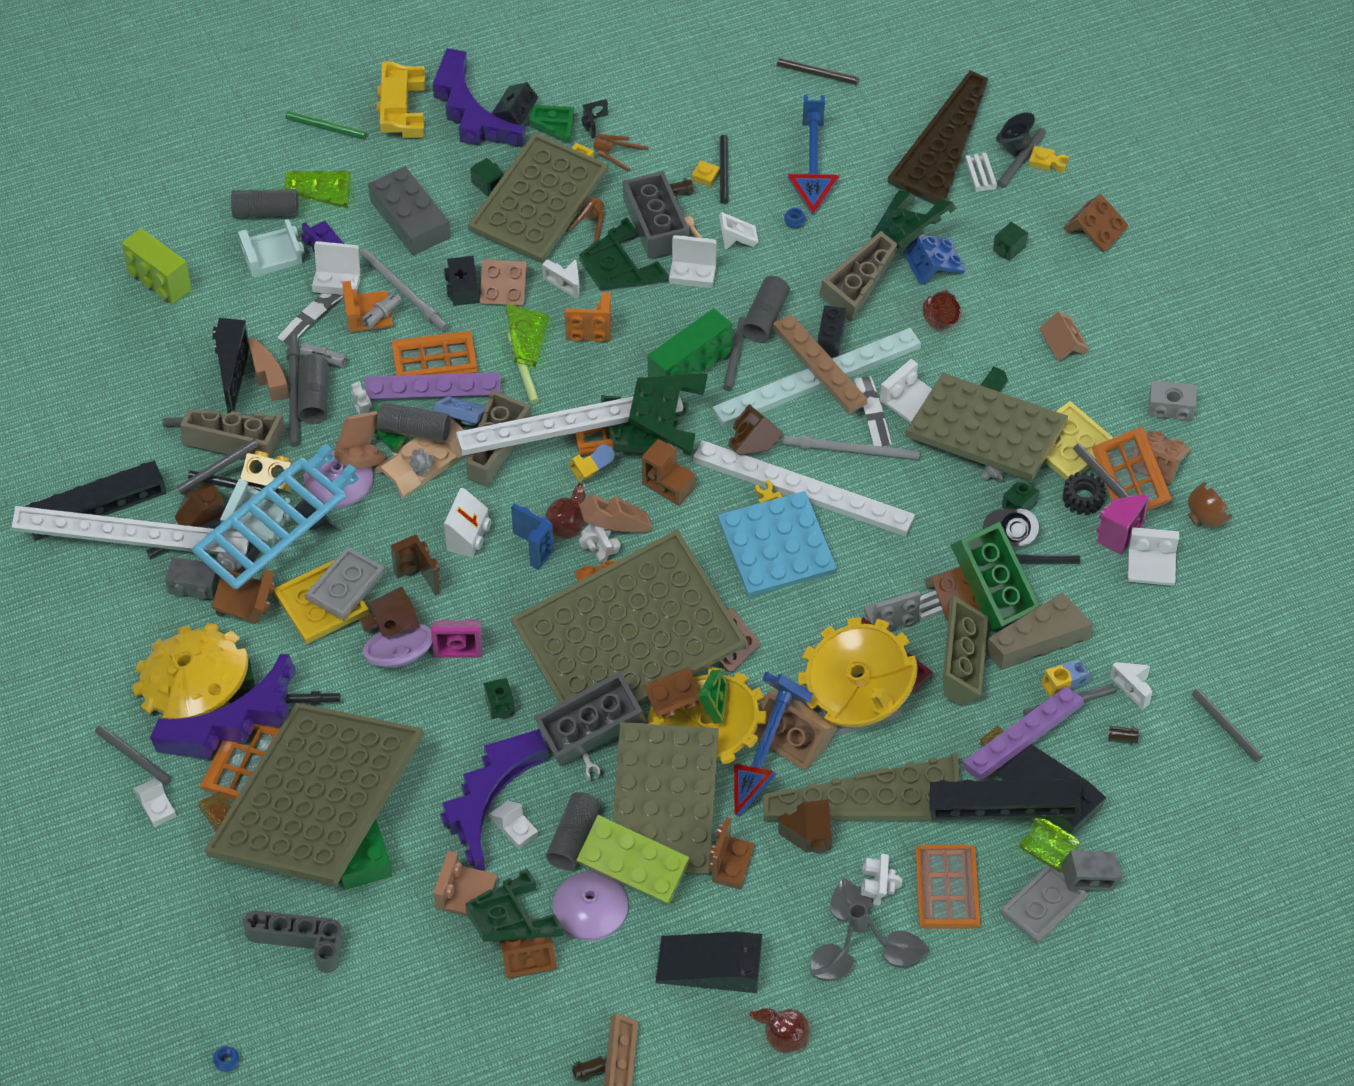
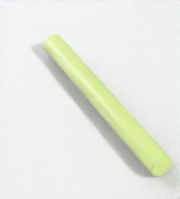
[507,331,539,404]

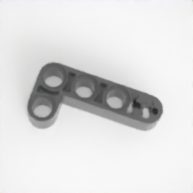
[243,911,343,973]

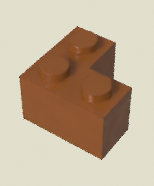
[642,439,695,506]

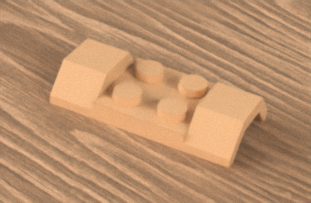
[375,419,467,498]

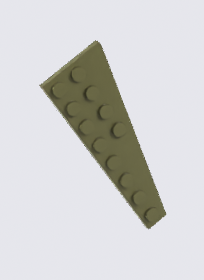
[763,753,961,821]

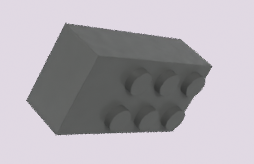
[368,166,450,256]
[622,171,690,258]
[534,671,646,767]

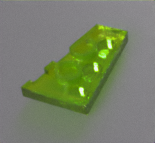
[284,171,351,209]
[505,304,549,368]

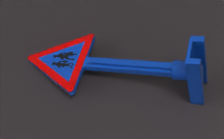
[788,95,839,215]
[734,672,813,816]

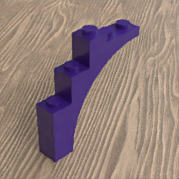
[432,48,526,147]
[150,653,296,759]
[440,729,548,871]

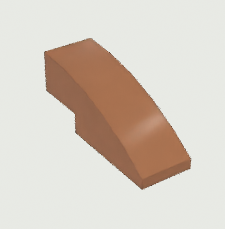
[248,338,289,402]
[579,493,653,532]

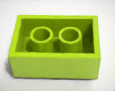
[122,228,192,305]

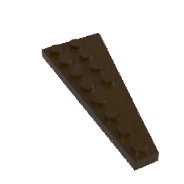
[888,70,988,204]

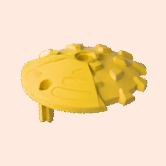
[798,617,917,727]
[132,623,248,719]
[647,668,767,765]

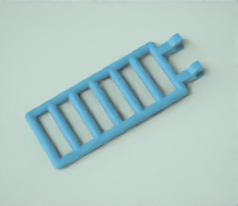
[192,443,359,589]

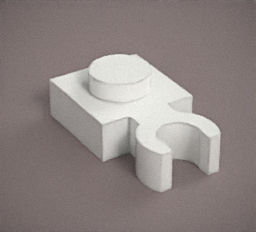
[351,381,372,414]

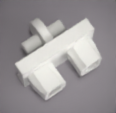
[579,523,621,563]
[861,854,902,906]

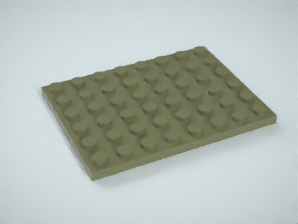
[511,529,748,704]
[204,703,425,886]

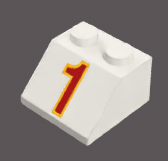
[444,488,491,558]

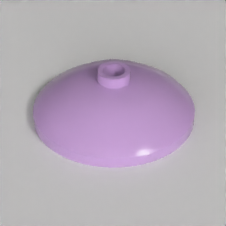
[304,450,373,508]
[363,624,433,668]
[553,872,628,941]

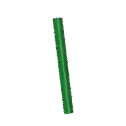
[285,111,367,140]

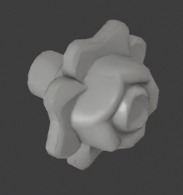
[410,448,434,476]
[981,465,1004,481]
[216,552,242,572]

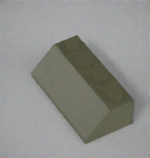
[943,596,988,706]

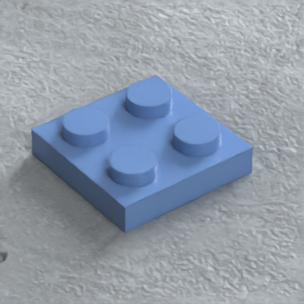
[434,396,485,425]

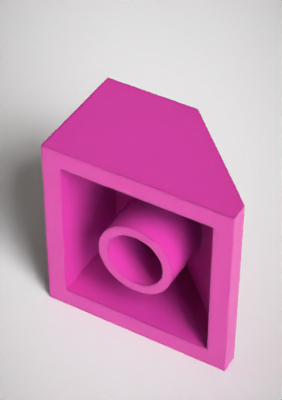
[1096,494,1149,555]
[431,619,482,658]

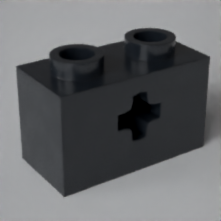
[491,82,539,126]
[444,256,479,306]
[817,305,846,358]

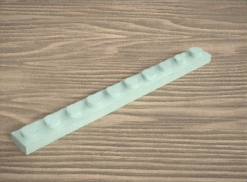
[713,328,921,428]

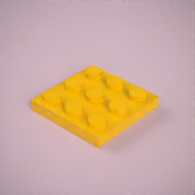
[273,559,369,645]

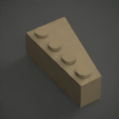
[819,231,897,322]
[466,389,532,487]
[180,409,284,459]
[986,592,1093,670]

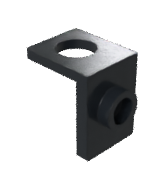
[581,99,608,139]

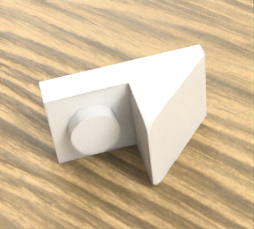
[719,212,758,250]
[542,259,580,299]
[1110,662,1152,710]
[133,778,176,828]
[488,801,538,849]

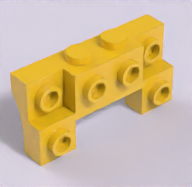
[377,61,425,138]

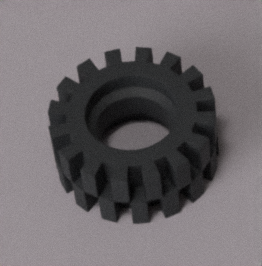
[1062,471,1106,516]

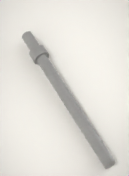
[360,249,448,331]
[783,435,920,460]

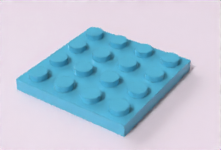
[717,491,837,597]

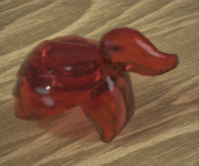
[922,288,961,330]
[545,482,586,538]
[749,1008,810,1053]

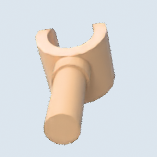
[684,216,702,238]

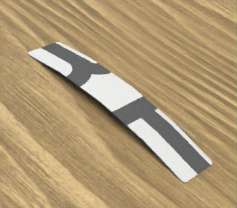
[278,293,344,345]
[854,376,892,446]

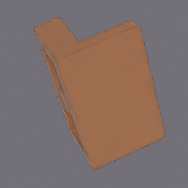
[1040,311,1089,361]

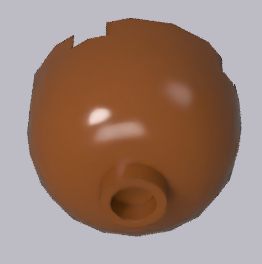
[1188,482,1232,529]

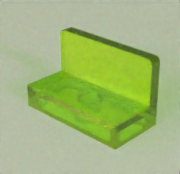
[1019,818,1081,872]

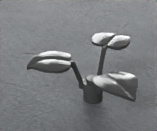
[810,878,928,981]

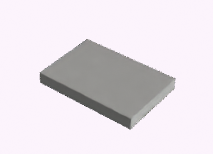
[305,546,386,621]
[1000,863,1088,945]

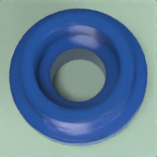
[784,207,806,228]
[213,1046,239,1072]

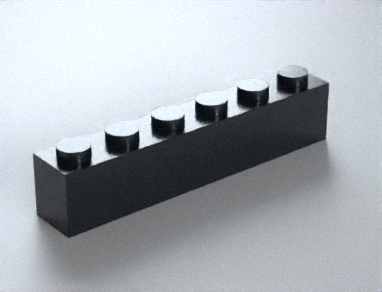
[23,460,167,541]
[929,777,1081,820]

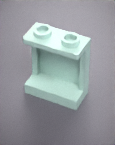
[238,219,305,277]
[220,479,292,547]

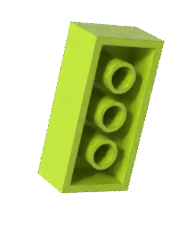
[576,815,690,906]

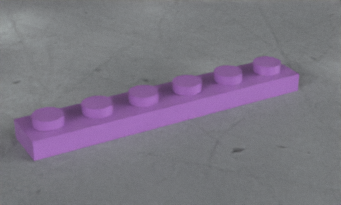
[365,372,501,401]
[963,686,1084,781]

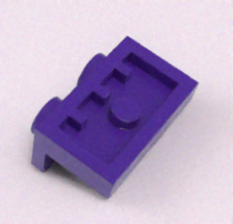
[301,221,344,254]

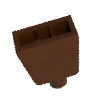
[360,587,420,637]

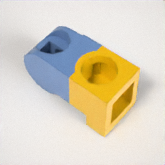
[568,445,614,483]
[1041,660,1091,698]

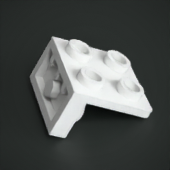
[669,235,717,288]
[312,242,361,295]
[880,359,932,423]
[1128,527,1179,586]

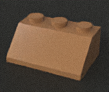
[754,689,838,771]

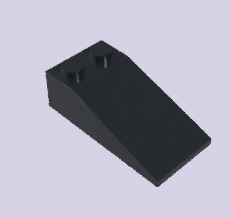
[212,318,250,413]
[996,744,1107,840]
[655,931,763,993]

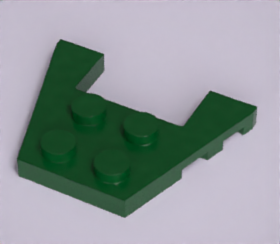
[871,190,957,249]
[579,217,667,290]
[628,373,708,456]
[601,395,689,453]
[465,869,564,942]

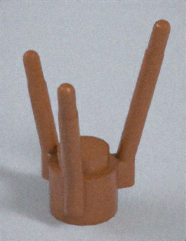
[593,133,649,171]
[567,197,605,242]

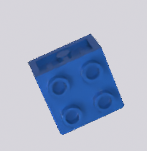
[903,235,966,285]
[511,504,554,570]

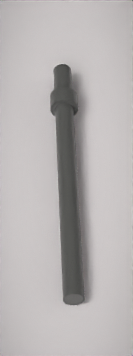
[286,334,300,447]

